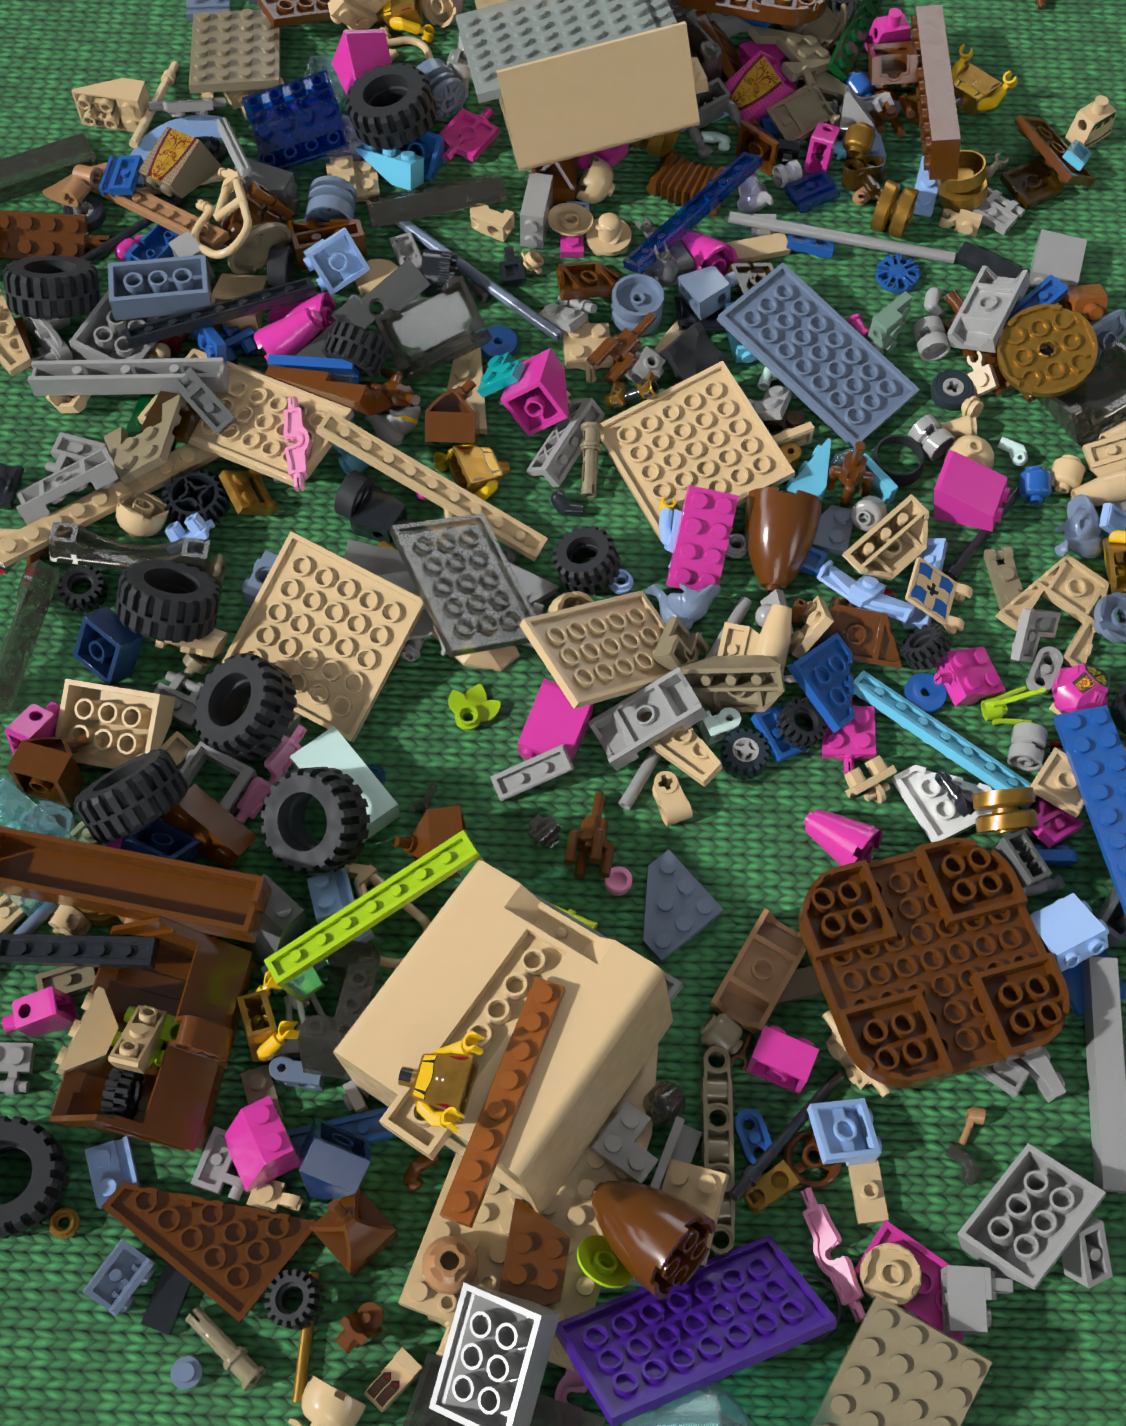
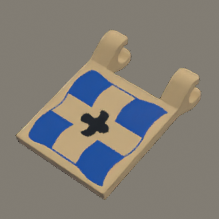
[905,557,973,635]

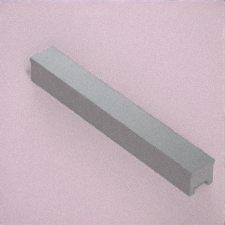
[28,357,230,396]
[1082,956,1126,1194]

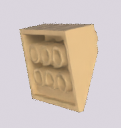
[55,679,176,769]

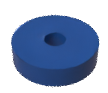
[479,325,517,360]
[903,673,947,715]

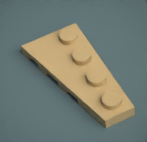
[0,290,32,377]
[447,344,487,435]
[640,712,723,787]

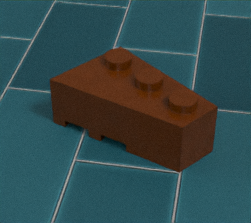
[287,218,367,270]
[163,783,257,870]

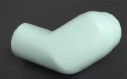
[757,367,778,391]
[998,436,1028,466]

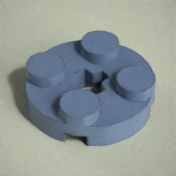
[1093,592,1126,644]

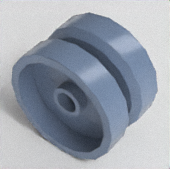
[611,274,664,336]

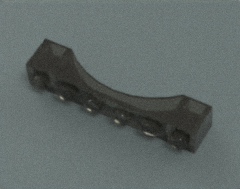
[48,521,210,573]
[0,560,62,714]

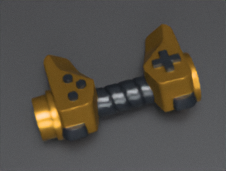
[605,370,659,409]

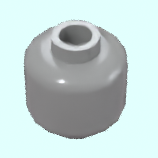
[851,496,887,531]

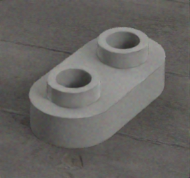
[1026,646,1063,695]

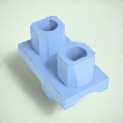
[165,513,215,556]

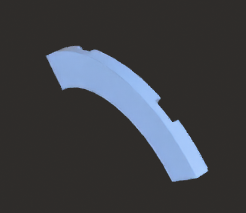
[130,115,224,188]

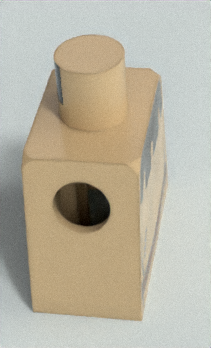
[1065,95,1116,148]

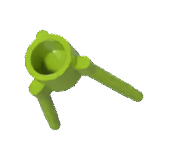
[981,686,1047,725]

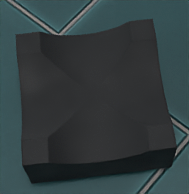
[659,321,728,382]

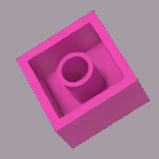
[745,1025,819,1095]

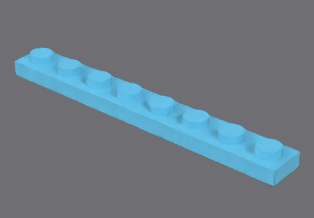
[854,670,1037,810]

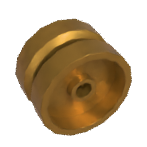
[870,180,919,239]
[972,787,1039,834]

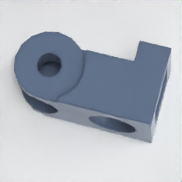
[269,1055,328,1091]

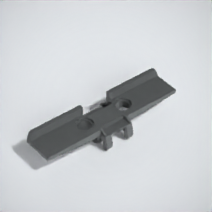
[295,258,431,358]

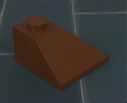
[736,120,779,177]

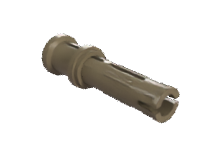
[580,422,602,498]
[185,1306,266,1391]

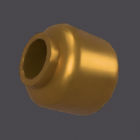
[843,122,875,158]

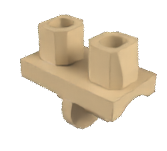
[844,755,897,804]

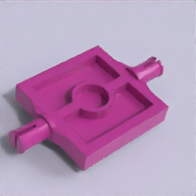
[439,107,499,162]
[821,696,876,774]

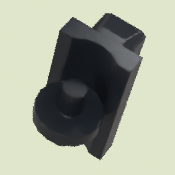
[0,463,24,510]

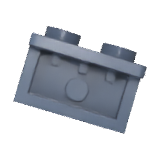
[82,1238,154,1316]

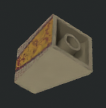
[138,127,222,198]

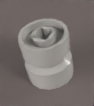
[912,316,951,362]
[908,414,955,461]
[1007,722,1048,771]

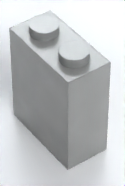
[520,172,553,249]
[1029,229,1087,288]

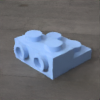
[303,228,371,295]
[807,1098,882,1166]

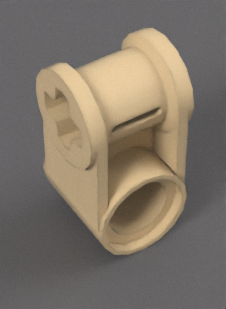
[652,771,693,826]

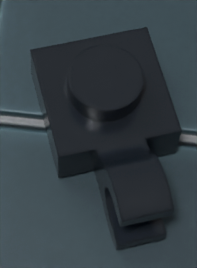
[499,246,526,287]

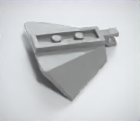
[344,540,434,640]

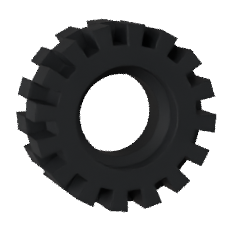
[57,563,108,613]
[900,623,952,670]
[776,698,828,750]
[101,1066,144,1120]
[264,1269,325,1330]

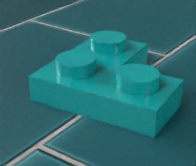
[477,352,525,398]

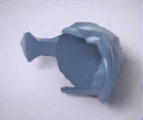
[1054,494,1104,558]
[645,583,722,631]

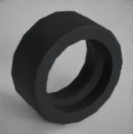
[267,245,294,288]
[334,470,375,519]

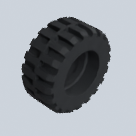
[345,63,437,150]
[3,255,100,320]
[115,559,221,643]
[194,653,297,761]
[74,749,188,843]
[261,767,370,874]
[0,1116,69,1239]

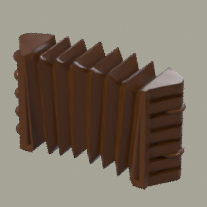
[646,149,734,215]

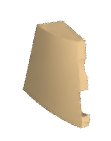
[155,628,228,658]

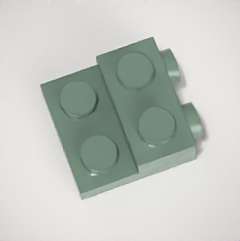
[867,291,912,355]

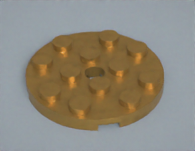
[997,304,1098,397]

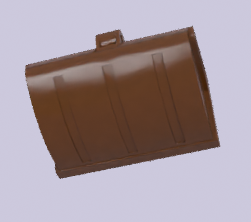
[48,917,256,1153]

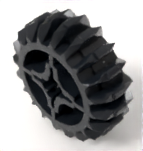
[161,467,230,529]

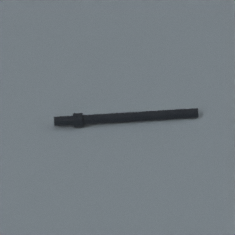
[79,196,188,262]
[944,487,1020,581]
[728,1070,844,1202]

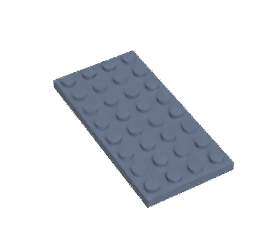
[717,263,920,449]

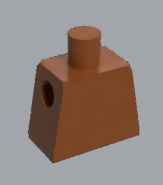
[1059,284,1108,321]

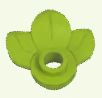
[448,684,501,731]

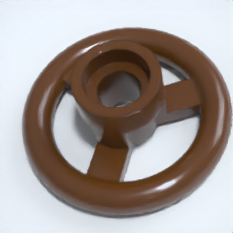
[783,1129,842,1188]

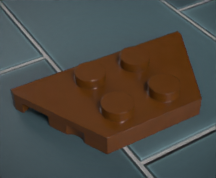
[695,10,743,80]
[556,261,621,301]
[807,604,902,669]
[499,1198,571,1307]

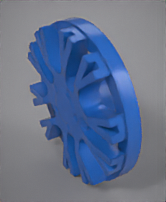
[875,254,919,293]

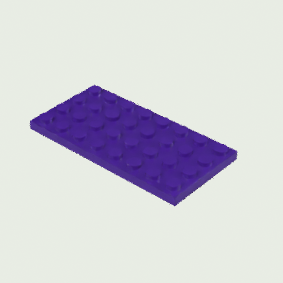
[555,1235,837,1426]

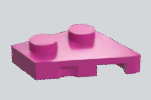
[1030,797,1084,848]

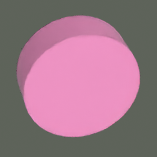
[605,867,632,896]

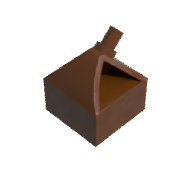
[531,157,579,206]
[425,378,480,443]
[7,734,90,808]
[393,805,467,879]
[310,1187,399,1278]

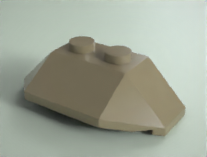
[680,655,785,713]

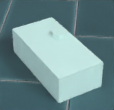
[290,726,400,842]

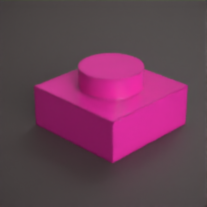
[560,234,584,258]

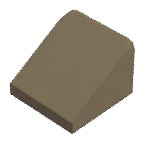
[206,554,227,589]

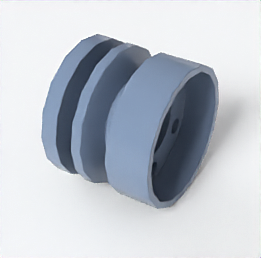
[417,58,467,121]
[304,175,357,223]

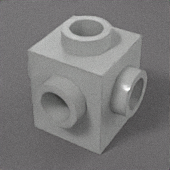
[625,346,666,384]

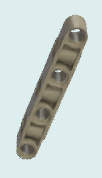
[700,1046,735,1257]

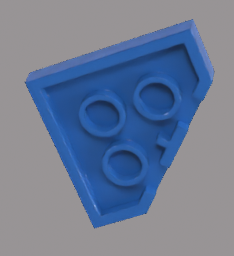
[787,633,855,733]

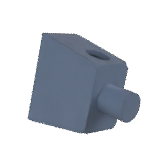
[678,266,738,320]

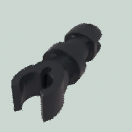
[935,770,976,817]

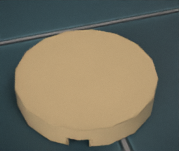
[355,259,398,296]
[859,1243,922,1306]

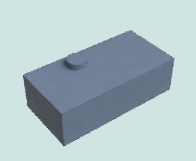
[108,254,212,320]

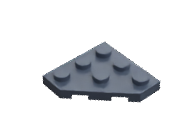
[642,850,724,964]

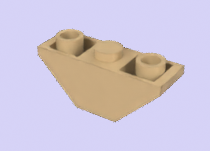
[55,987,119,1075]
[108,1005,167,1074]

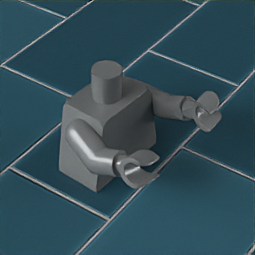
[687,77,743,159]
[635,216,695,288]
[991,828,1066,897]

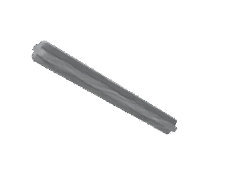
[216,117,252,178]

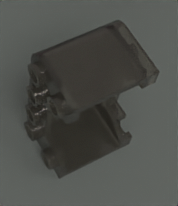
[298,940,383,1080]

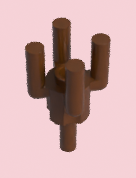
[870,87,916,138]
[586,312,657,384]
[362,368,420,414]
[826,441,874,508]
[564,792,615,880]

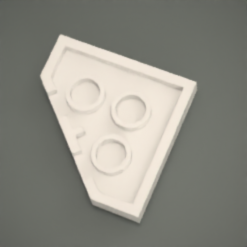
[891,765,993,843]

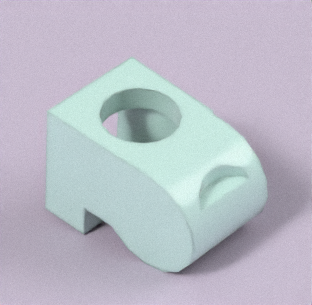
[697,707,741,746]

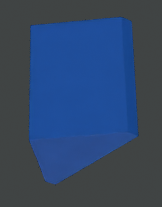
[396,130,445,181]

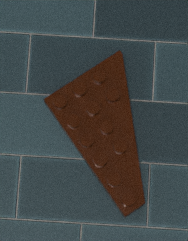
[102,1182,316,1323]

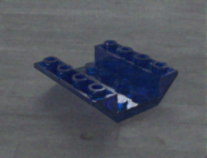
[242,69,350,170]

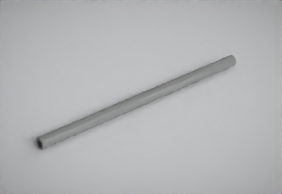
[728,211,956,264]
[618,597,752,810]

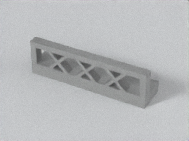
[526,397,605,487]
[650,1116,702,1190]

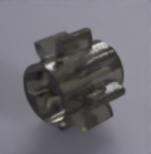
[527,815,561,849]

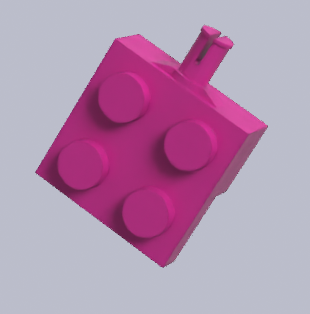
[934,646,1006,707]

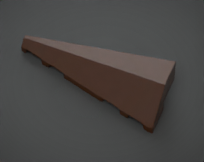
[265,366,392,416]

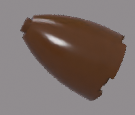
[745,487,822,593]
[591,1181,716,1300]

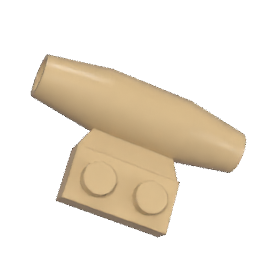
[1071,433,1126,507]
[717,604,792,708]

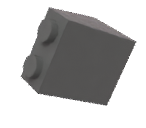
[227,158,300,222]
[239,874,311,965]

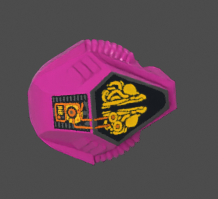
[1052,663,1110,714]

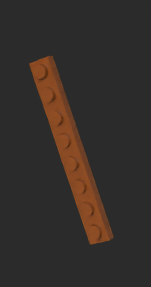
[440,977,566,1228]

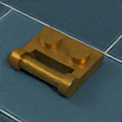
[219,469,279,515]

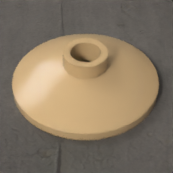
[547,203,593,236]

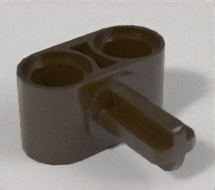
[842,155,886,196]

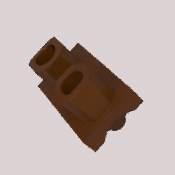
[335,1301,385,1353]

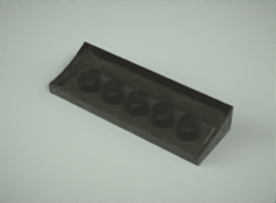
[0,132,98,203]
[363,172,507,228]

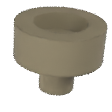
[183,653,211,677]

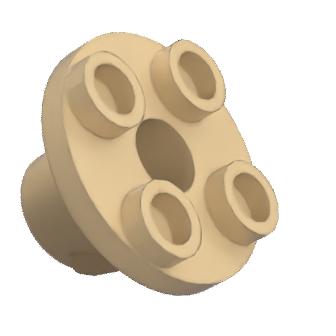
[586,213,632,256]

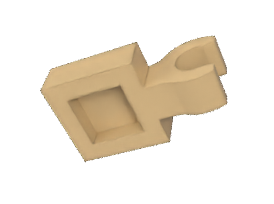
[938,209,983,237]
[247,1180,303,1213]

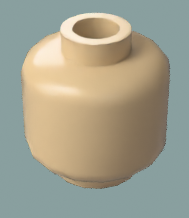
[1050,455,1085,494]

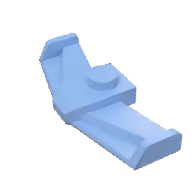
[817,560,918,622]

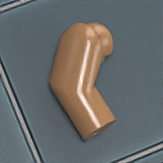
[852,186,883,205]

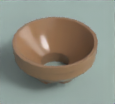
[422,1235,478,1295]

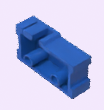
[124,224,180,261]

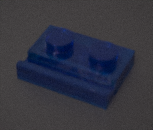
[784,169,841,214]

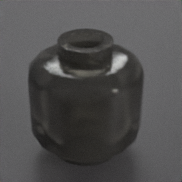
[642,1081,686,1125]

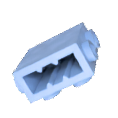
[1030,893,1109,972]

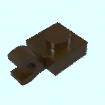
[763,411,806,433]

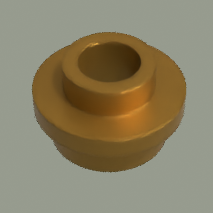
[49,1208,80,1239]

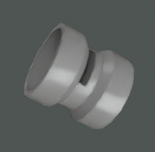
[772,160,803,188]

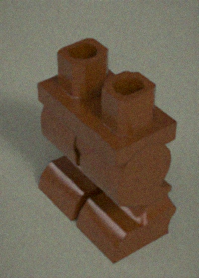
[227,180,294,241]

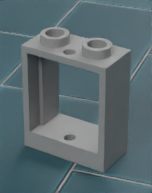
[179,741,258,817]

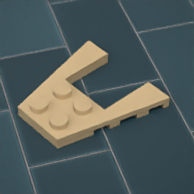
[995,554,1109,667]

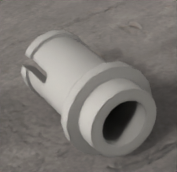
[401,638,427,662]

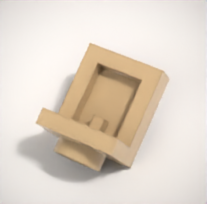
[46,395,91,413]

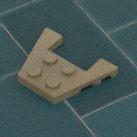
[747,25,831,81]
[104,394,187,484]

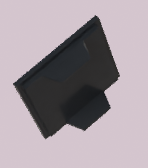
[674,297,726,332]

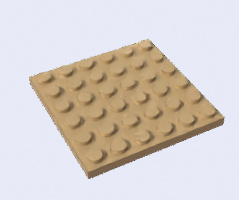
[600,361,795,544]
[222,532,427,742]

